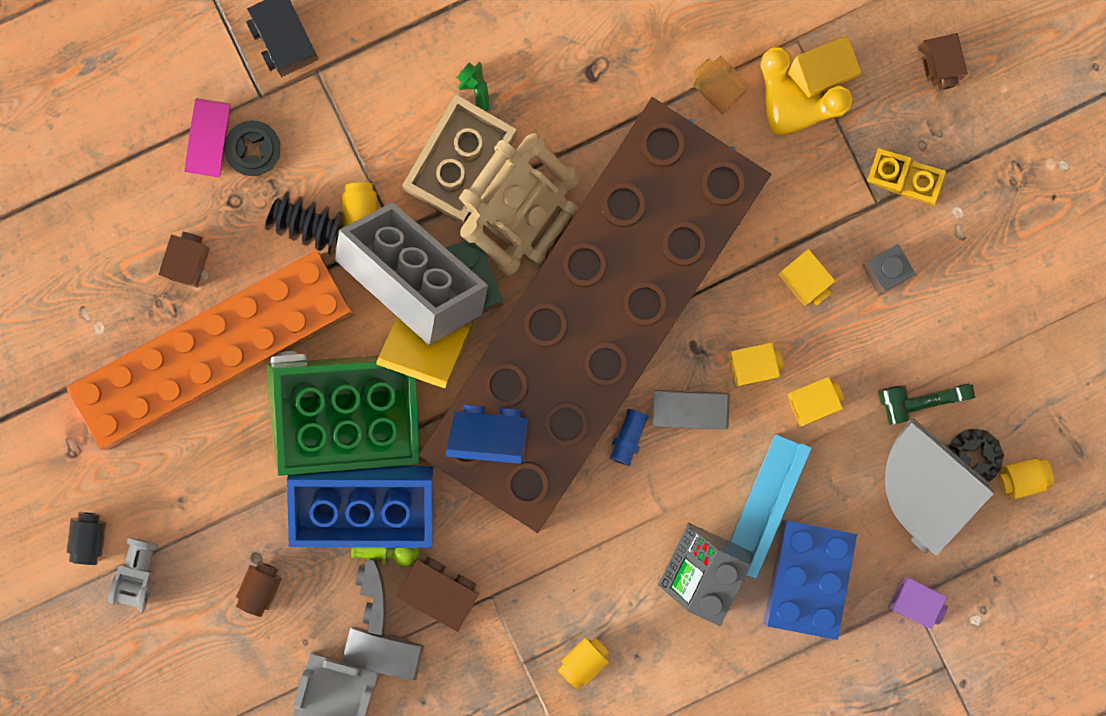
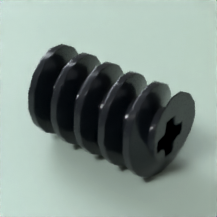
[265,191,343,255]

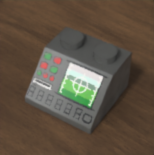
[658,522,753,626]

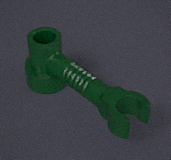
[878,383,976,425]

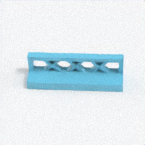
[730,434,812,579]

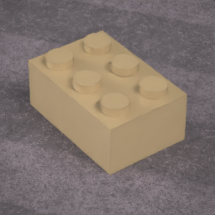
[402,94,517,225]

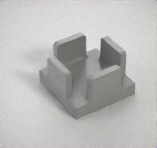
[293,653,379,716]

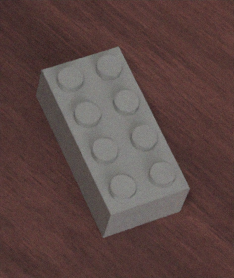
[335,202,488,345]

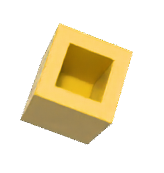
[778,249,835,307]
[728,343,784,388]
[786,376,845,426]

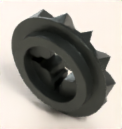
[224,120,281,176]
[948,429,1004,482]

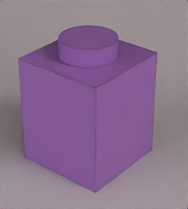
[888,577,948,629]

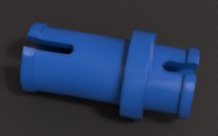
[609,409,648,466]

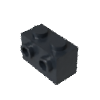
[246,0,319,78]

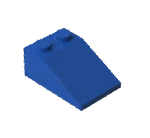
[446,405,529,464]

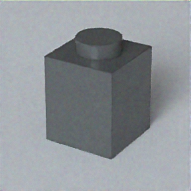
[862,244,916,295]

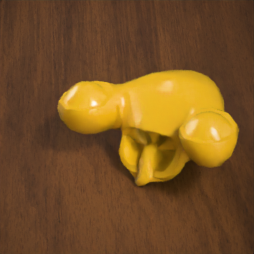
[760,47,854,135]

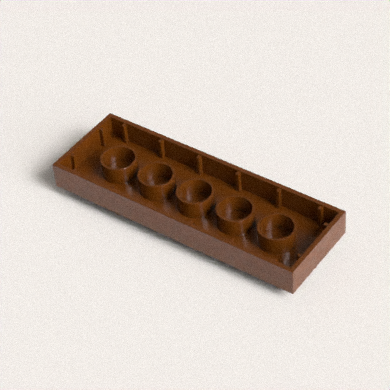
[419,97,772,533]

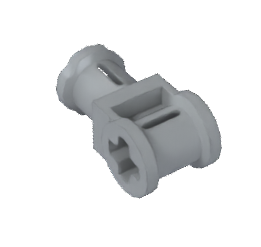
[108,537,158,613]

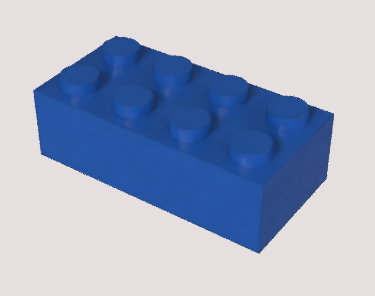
[287,466,434,548]

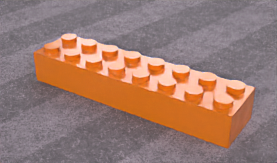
[66,250,354,450]

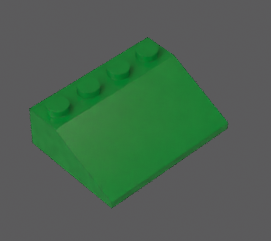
[267,356,420,476]

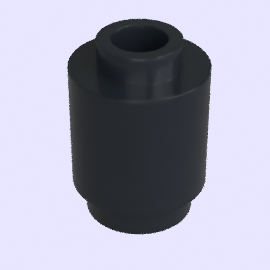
[66,512,106,565]

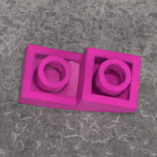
[184,98,231,177]

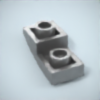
[653,390,730,429]
[356,559,386,635]
[342,626,424,680]

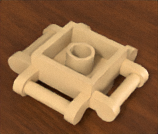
[459,133,581,276]

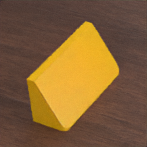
[788,36,862,98]

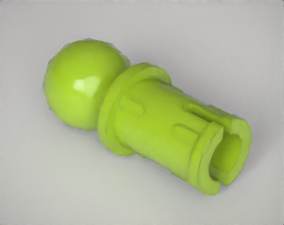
[351,547,419,567]

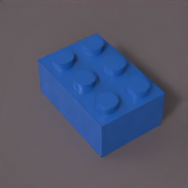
[763,520,857,640]

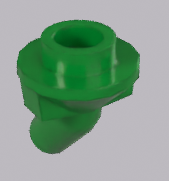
[456,62,490,111]

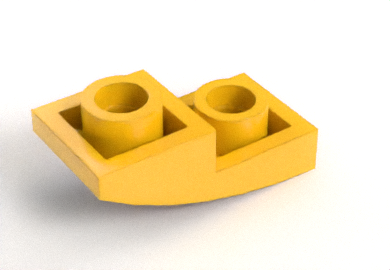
[867,148,947,206]

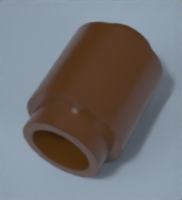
[236,561,282,617]

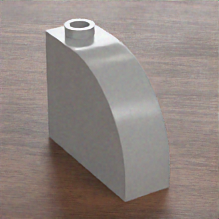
[885,418,994,556]

